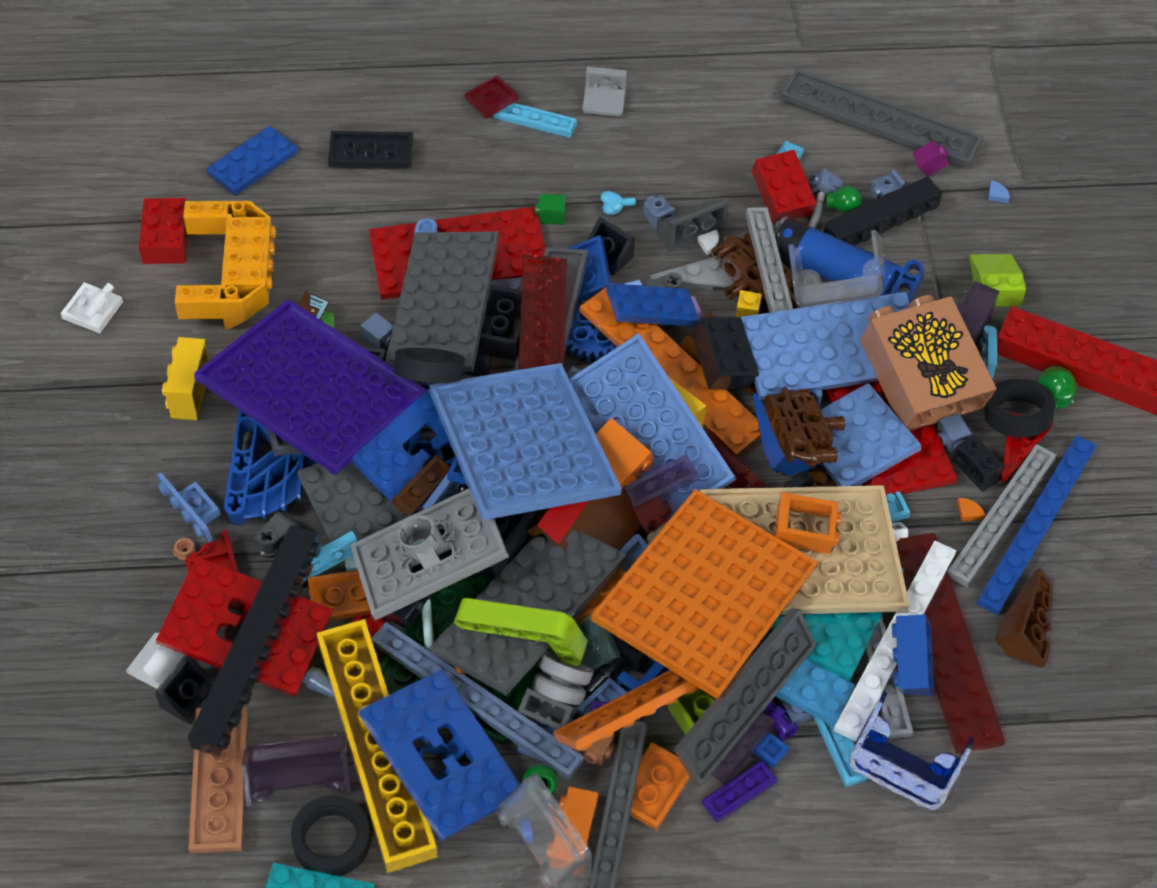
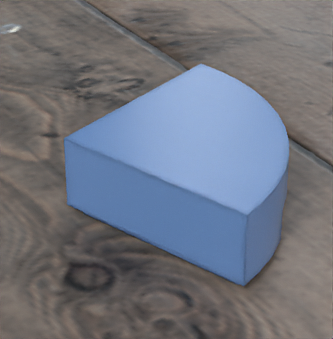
[988,180,1010,204]

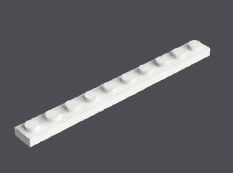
[833,541,957,742]

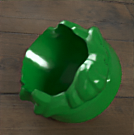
[1037,366,1077,409]

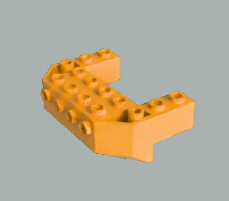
[175,201,276,330]

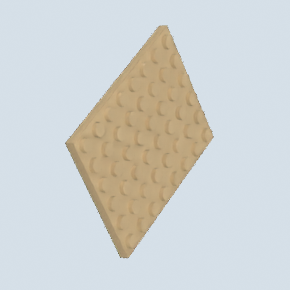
[699,486,910,615]

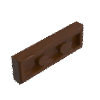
[391,454,450,517]

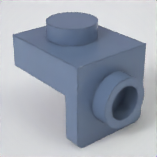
[809,169,843,194]

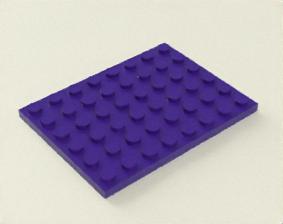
[194,299,427,475]

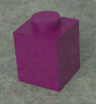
[913,140,949,177]

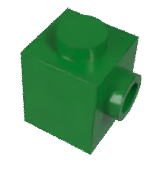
[535,194,566,225]

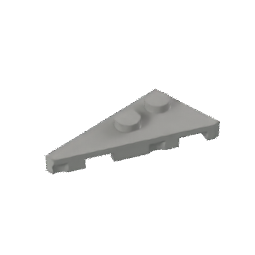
[649,255,733,290]

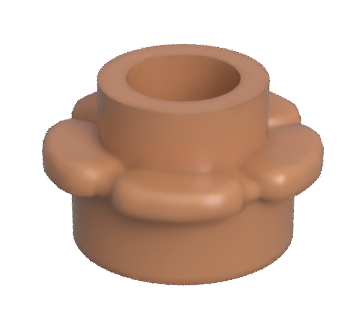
[173,538,197,561]

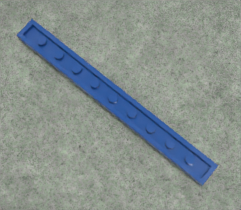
[977,435,1097,615]

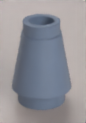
[303,666,335,698]

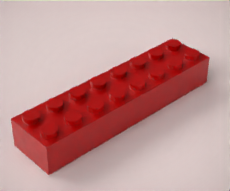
[997,306,1157,415]

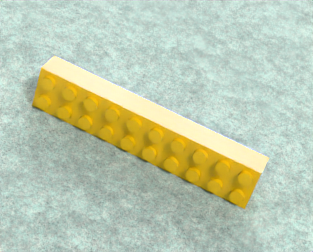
[317,619,438,873]

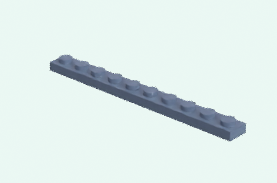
[371,622,584,780]

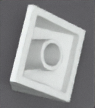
[126,632,194,689]

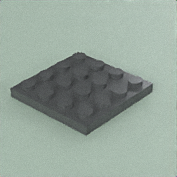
[297,463,407,543]

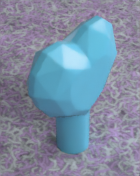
[601,191,636,215]

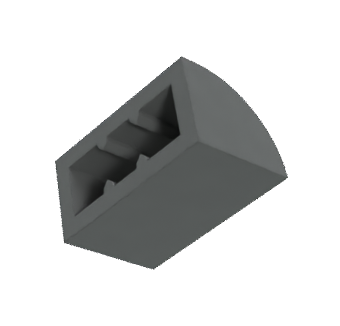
[518,688,578,729]

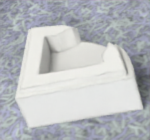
[697,230,719,256]

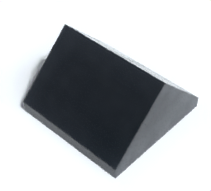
[587,216,635,275]
[155,655,215,724]

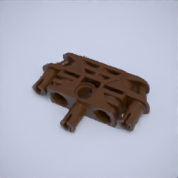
[711,233,805,311]
[764,386,846,467]

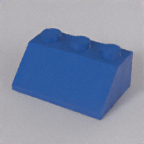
[892,614,935,697]

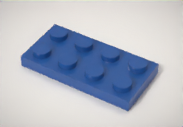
[207,126,298,196]
[606,283,699,327]

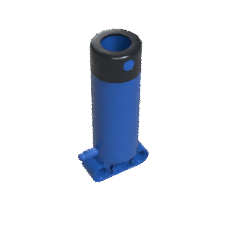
[775,218,924,303]

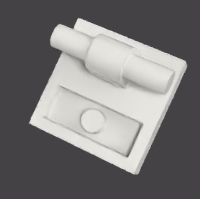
[60,283,123,333]

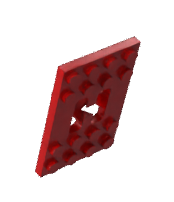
[156,556,333,697]

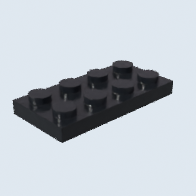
[328,131,413,168]

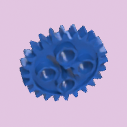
[566,300,617,362]

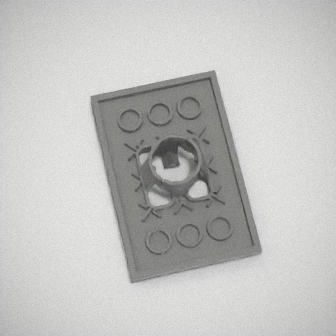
[350,488,509,620]

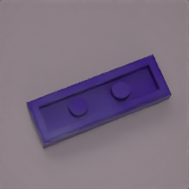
[701,760,777,823]

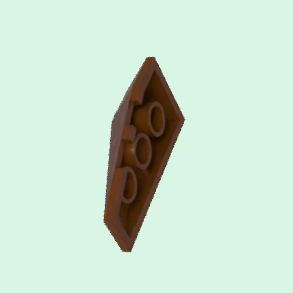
[995,568,1052,668]

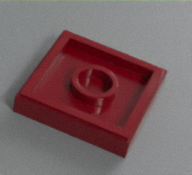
[464,75,519,119]

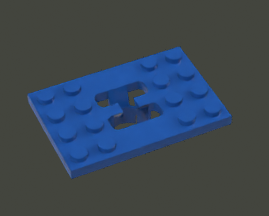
[351,383,456,517]
[358,669,525,842]

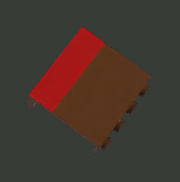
[527,489,647,551]

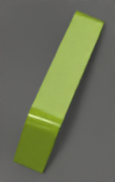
[454,598,588,666]

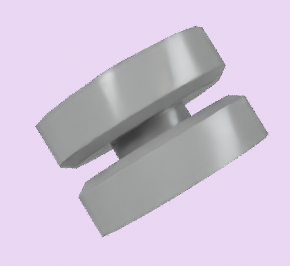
[531,652,594,706]

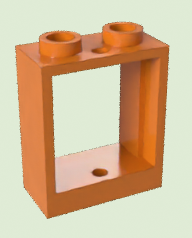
[774,492,841,554]

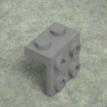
[583,67,627,116]

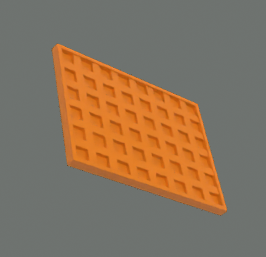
[591,489,818,699]

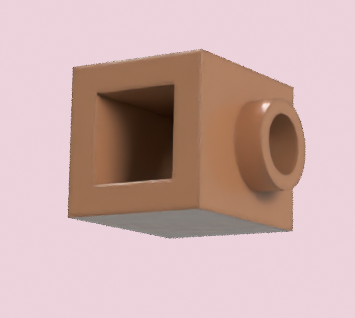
[575,735,616,766]

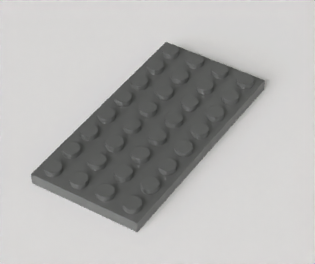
[385,232,500,372]
[429,530,628,695]

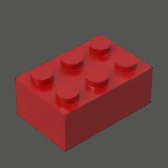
[751,149,817,225]
[139,198,188,264]

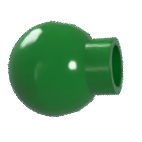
[827,185,862,214]
[522,764,558,800]

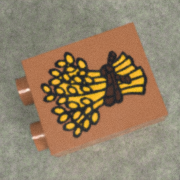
[860,295,997,431]

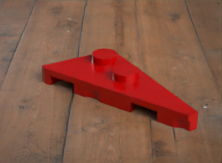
[1000,412,1054,482]

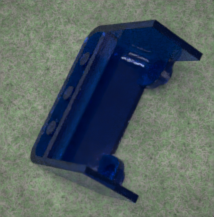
[849,691,974,810]

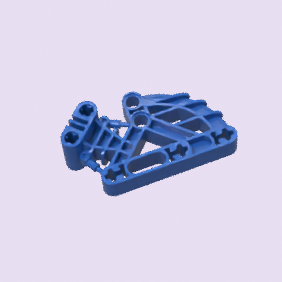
[224,410,317,526]

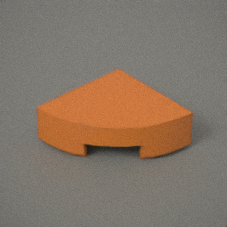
[957,498,986,522]

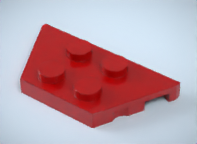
[185,530,245,610]

